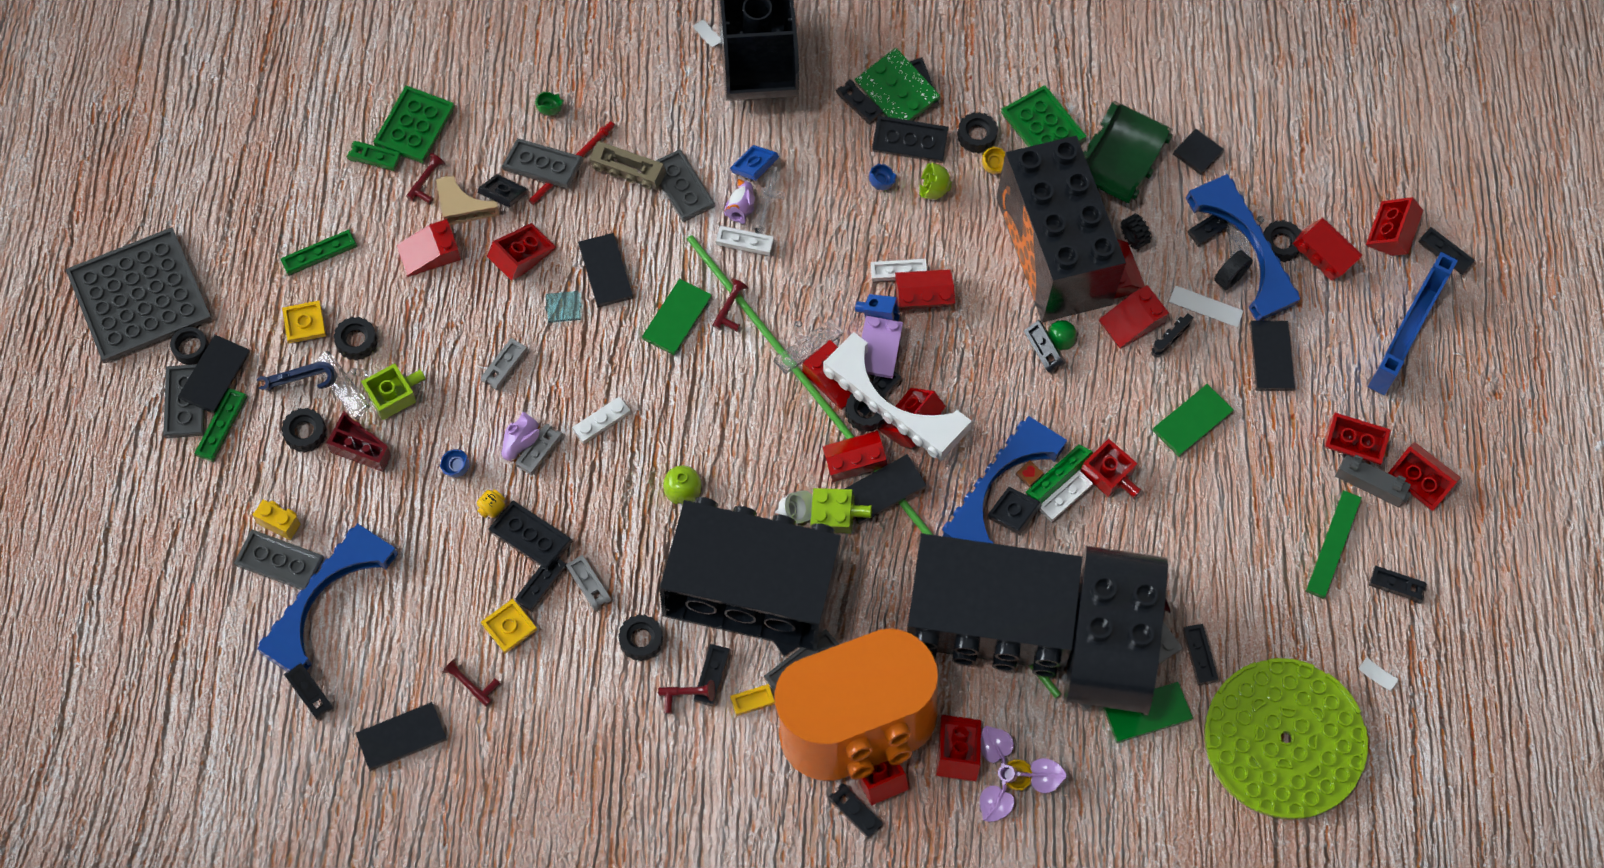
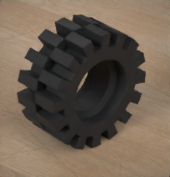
[1121,213,1152,250]

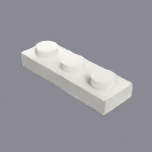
[716,226,774,256]
[870,259,927,282]
[572,397,631,444]
[1039,470,1093,523]

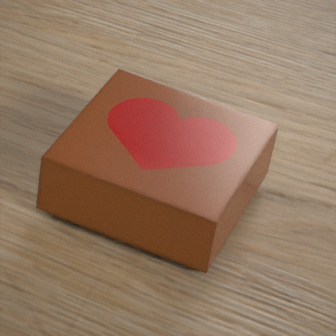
[1016,460,1044,488]

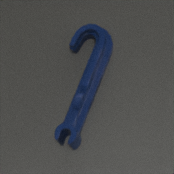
[257,361,337,391]

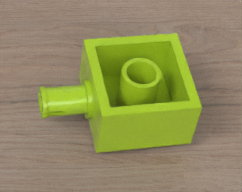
[361,363,426,421]
[810,488,872,534]

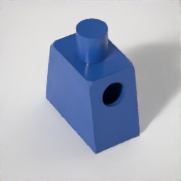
[855,294,900,321]

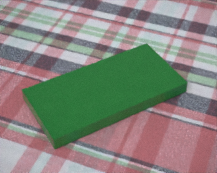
[642,278,712,356]
[1152,384,1234,457]
[1103,682,1193,743]

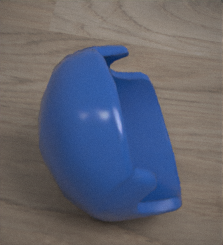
[869,164,896,191]
[440,449,470,478]

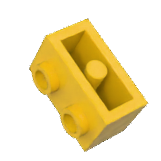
[252,499,301,540]

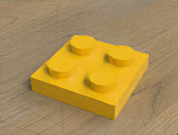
[282,300,326,344]
[481,598,537,654]

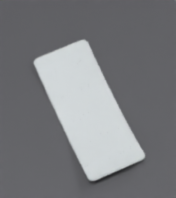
[693,19,720,47]
[1359,658,1398,691]

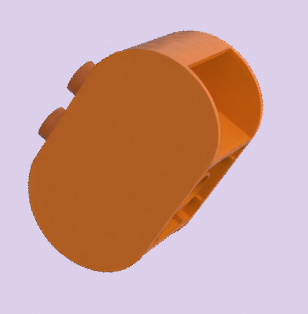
[775,629,938,781]

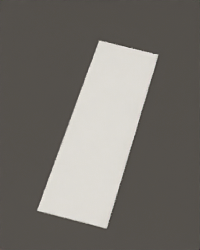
[1169,285,1243,327]

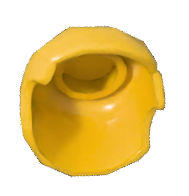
[982,147,1005,174]
[1006,759,1032,791]

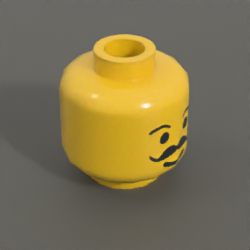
[476,489,506,518]

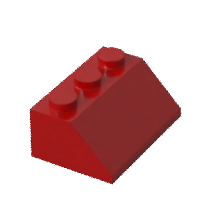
[1366,197,1424,256]
[1292,217,1363,281]
[1114,239,1145,299]
[895,269,955,310]
[877,388,946,448]
[1325,412,1391,465]
[822,431,888,482]
[1388,442,1461,511]

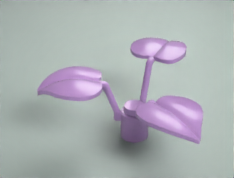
[980,726,1067,822]

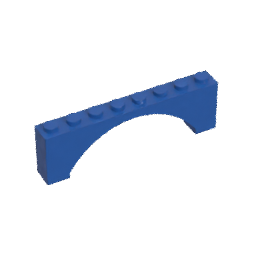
[1185,174,1300,321]
[1368,252,1458,396]
[942,416,1067,543]
[257,523,398,672]

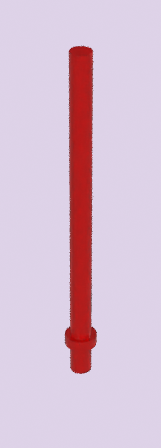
[529,121,615,205]

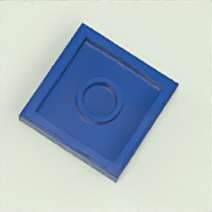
[730,145,779,181]

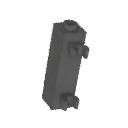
[1335,455,1411,507]

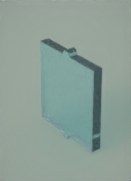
[545,291,582,323]

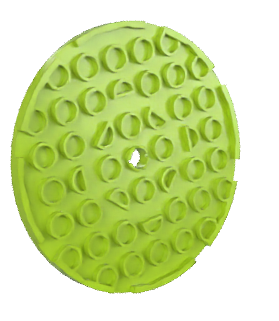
[1204,658,1368,820]

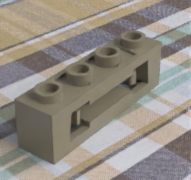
[589,141,666,190]

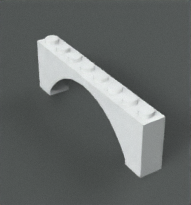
[823,332,972,461]

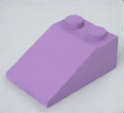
[862,316,903,379]

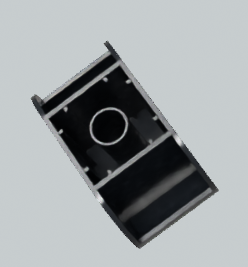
[717,0,799,101]
[1064,545,1168,716]

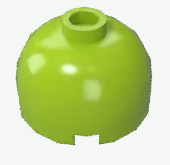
[919,162,952,200]
[663,465,702,504]

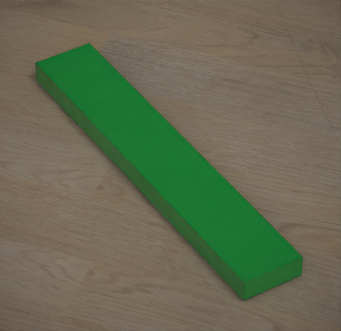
[1305,490,1362,599]

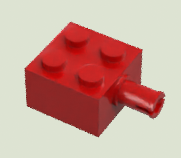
[1081,439,1142,499]

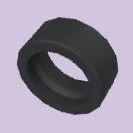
[170,327,209,365]

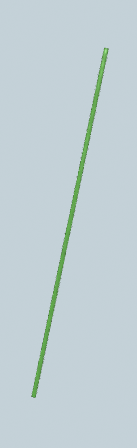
[687,235,1061,699]

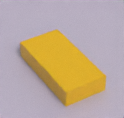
[730,684,775,717]

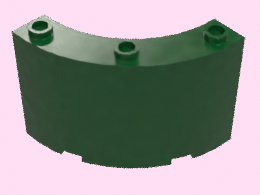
[1083,101,1173,203]

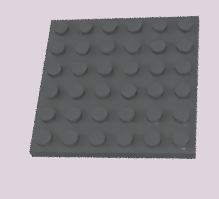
[65,227,212,363]

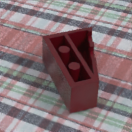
[327,411,391,472]

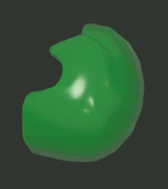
[535,92,564,116]
[1048,320,1077,350]

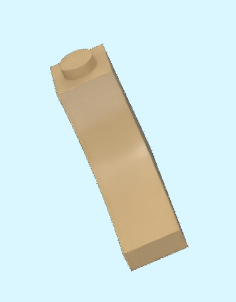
[436,176,500,225]

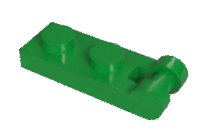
[346,141,401,171]

